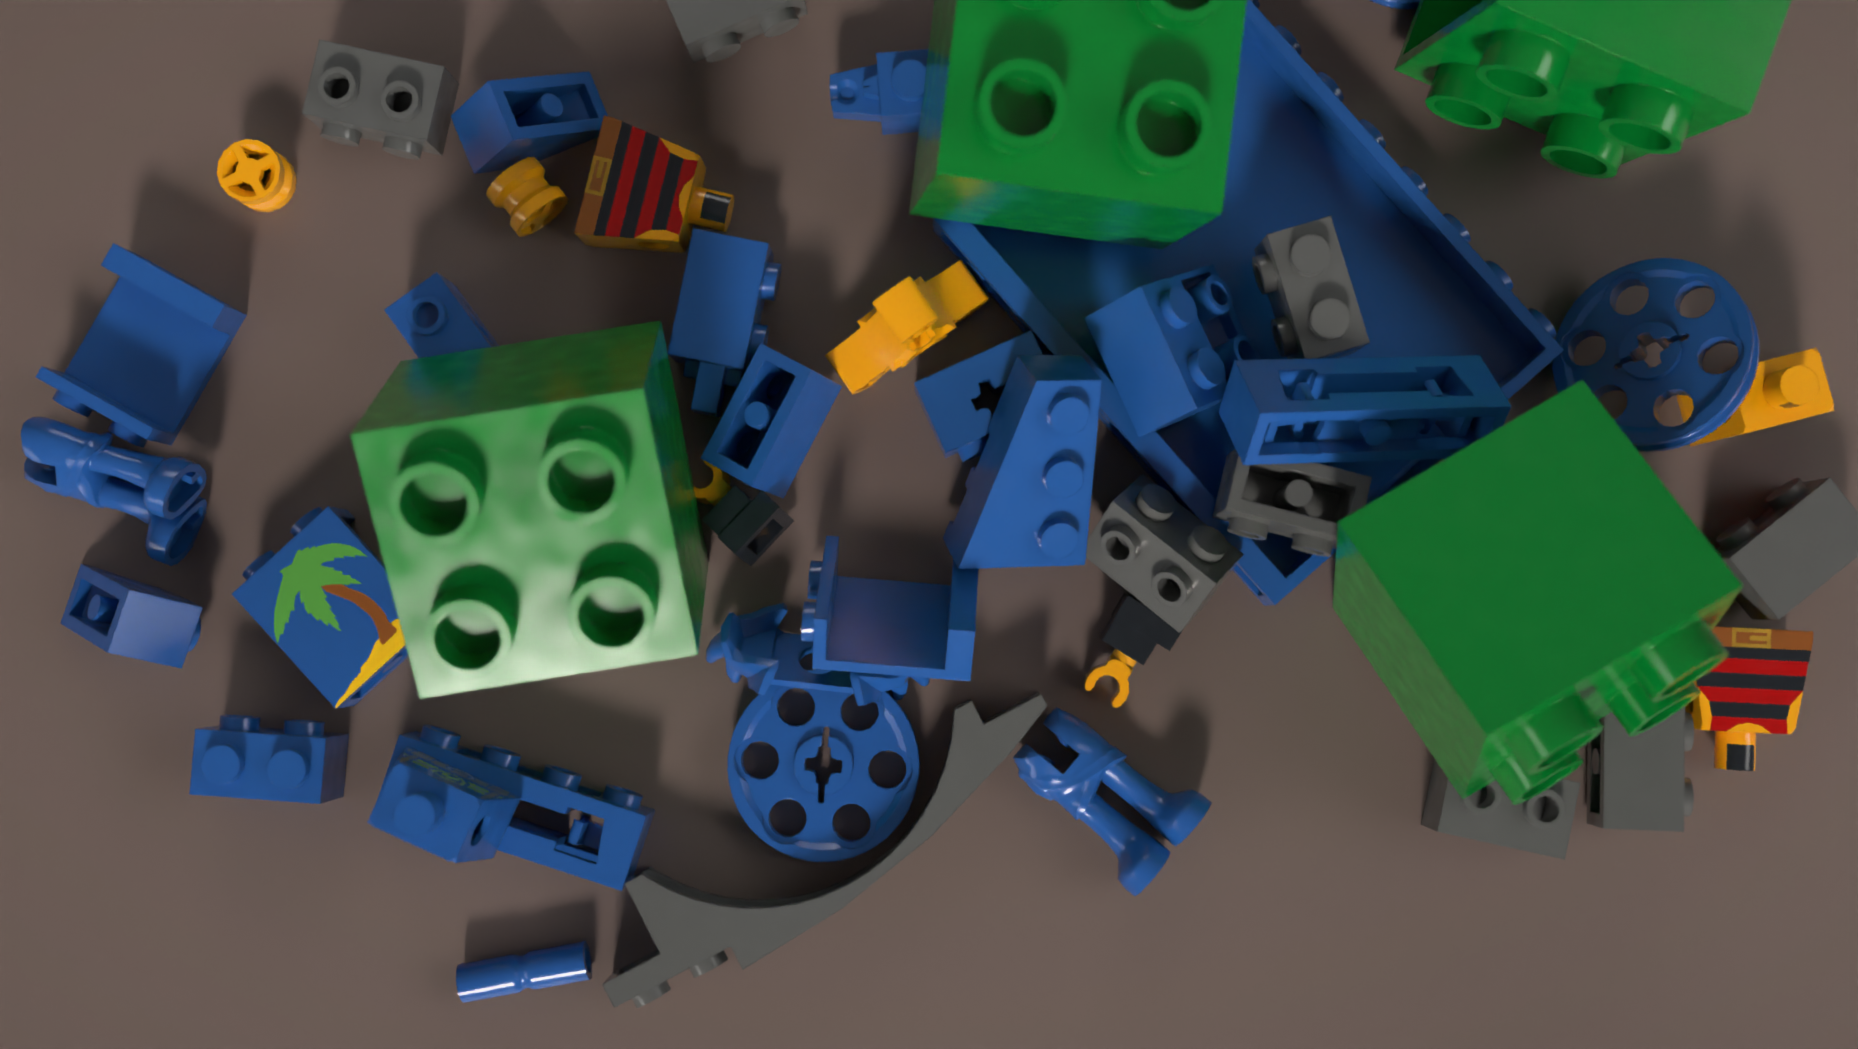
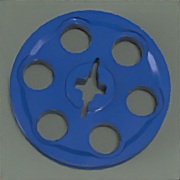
[1553,258,1760,452]
[727,669,920,862]

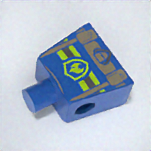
[368,746,521,863]

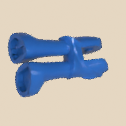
[21,417,207,566]
[1013,707,1212,896]

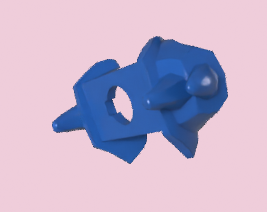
[706,603,930,706]

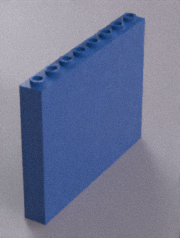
[933,0,1564,606]

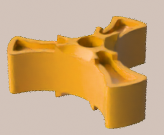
[825,260,989,395]

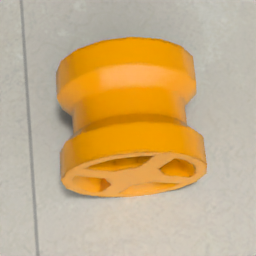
[217,139,297,212]
[486,157,568,237]

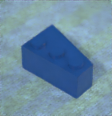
[943,355,1102,569]

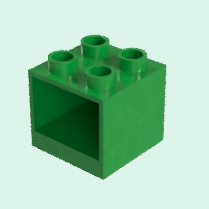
[909,0,1247,249]
[1394,0,1792,179]
[350,321,709,699]
[1333,380,1743,805]

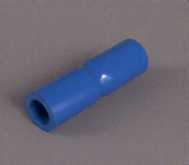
[456,941,592,1003]

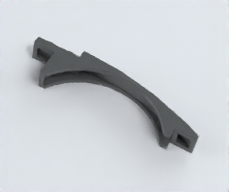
[602,692,1047,1008]

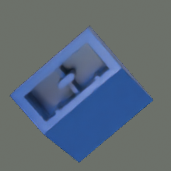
[1084,264,1260,437]

